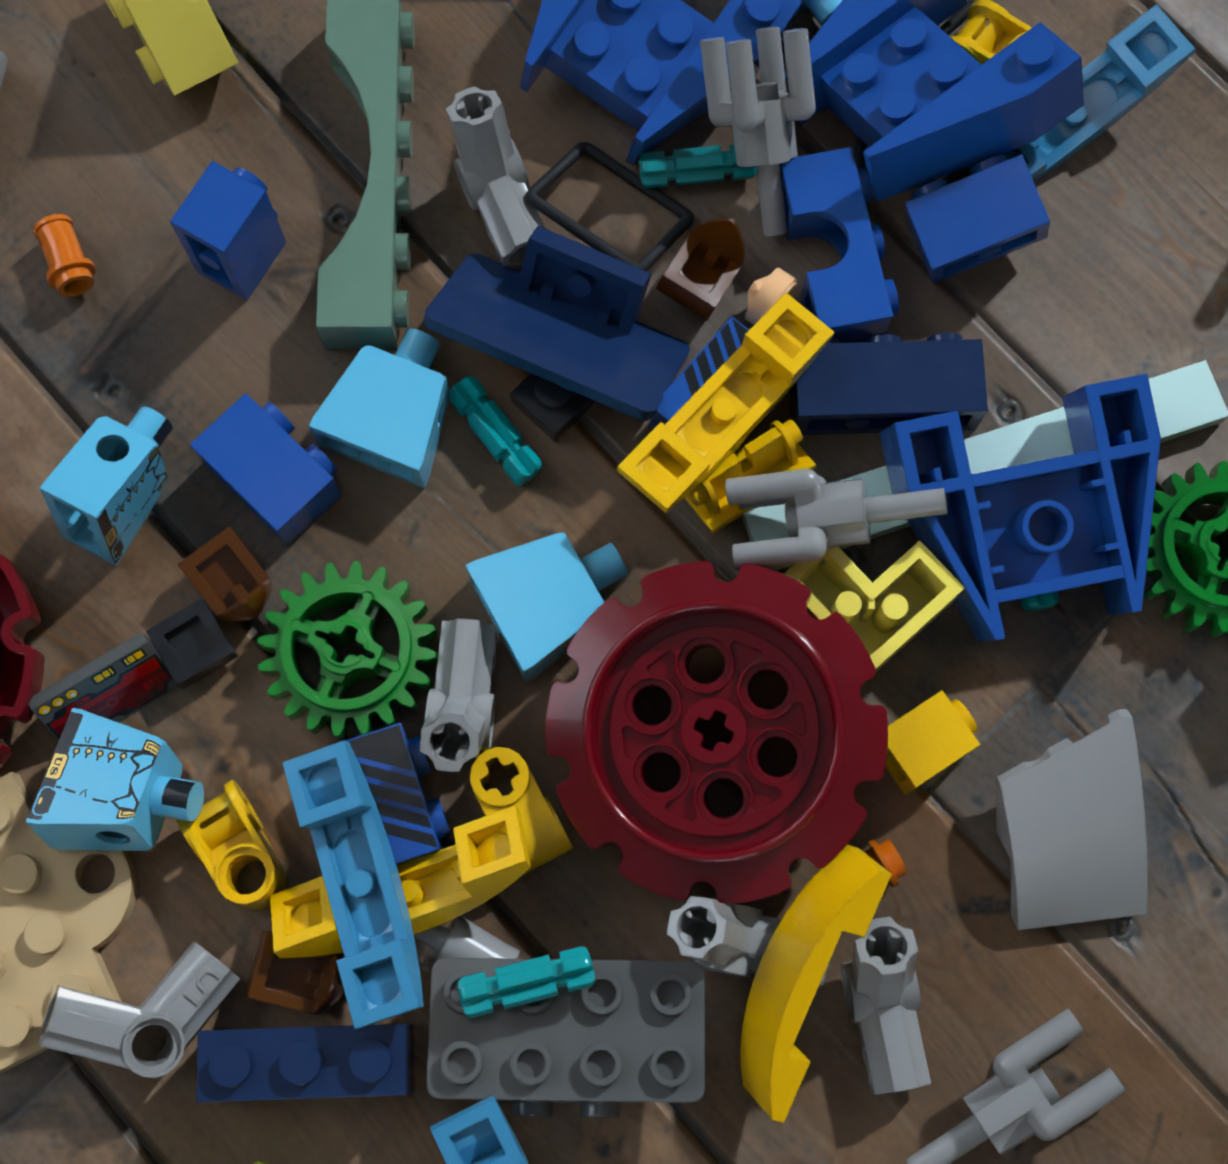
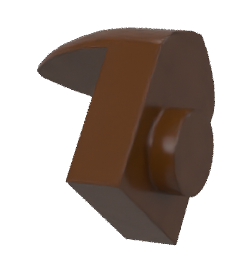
[655,218,745,321]
[177,526,272,622]
[244,931,345,1015]

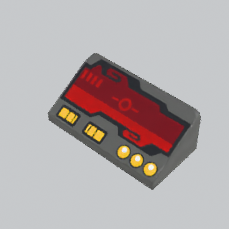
[29,633,178,741]

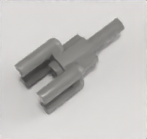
[700,27,816,236]
[725,469,948,570]
[905,1008,1126,1164]

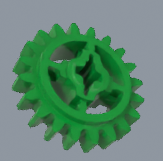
[1143,461,1228,637]
[257,561,438,741]

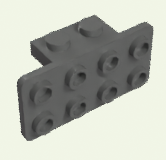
[427,958,705,1118]

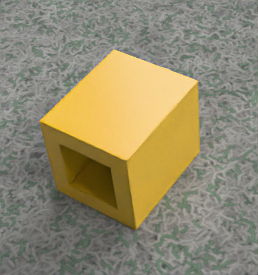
[885,690,981,795]

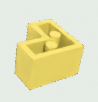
[105,0,239,96]
[784,540,965,672]

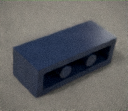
[789,333,988,435]
[197,1024,414,1102]

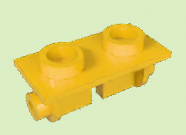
[684,419,816,534]

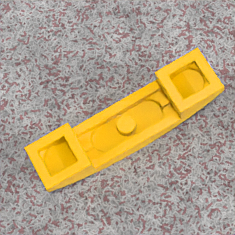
[617,292,835,513]
[270,805,531,958]
[740,844,892,1123]

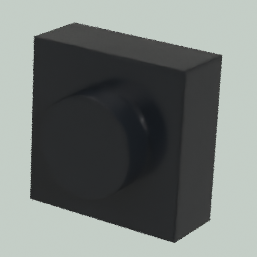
[510,373,596,442]
[146,598,238,689]

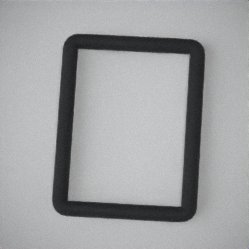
[526,142,694,271]

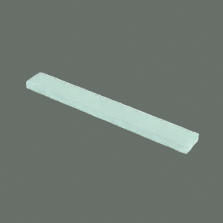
[742,360,1228,571]

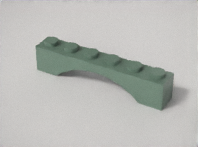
[316,0,415,349]

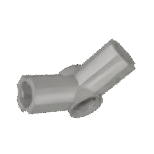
[446,86,545,267]
[420,618,498,772]
[667,896,830,986]
[840,917,931,1095]
[38,941,240,1078]

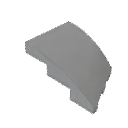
[996,709,1148,930]

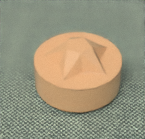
[744,267,798,325]

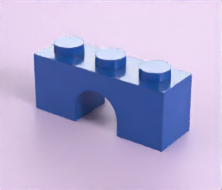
[780,147,899,343]

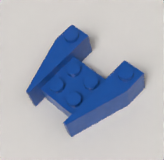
[520,0,802,165]
[785,0,1084,201]
[880,374,1161,641]

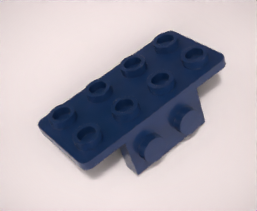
[423,226,690,421]

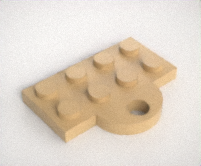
[0,772,137,1073]

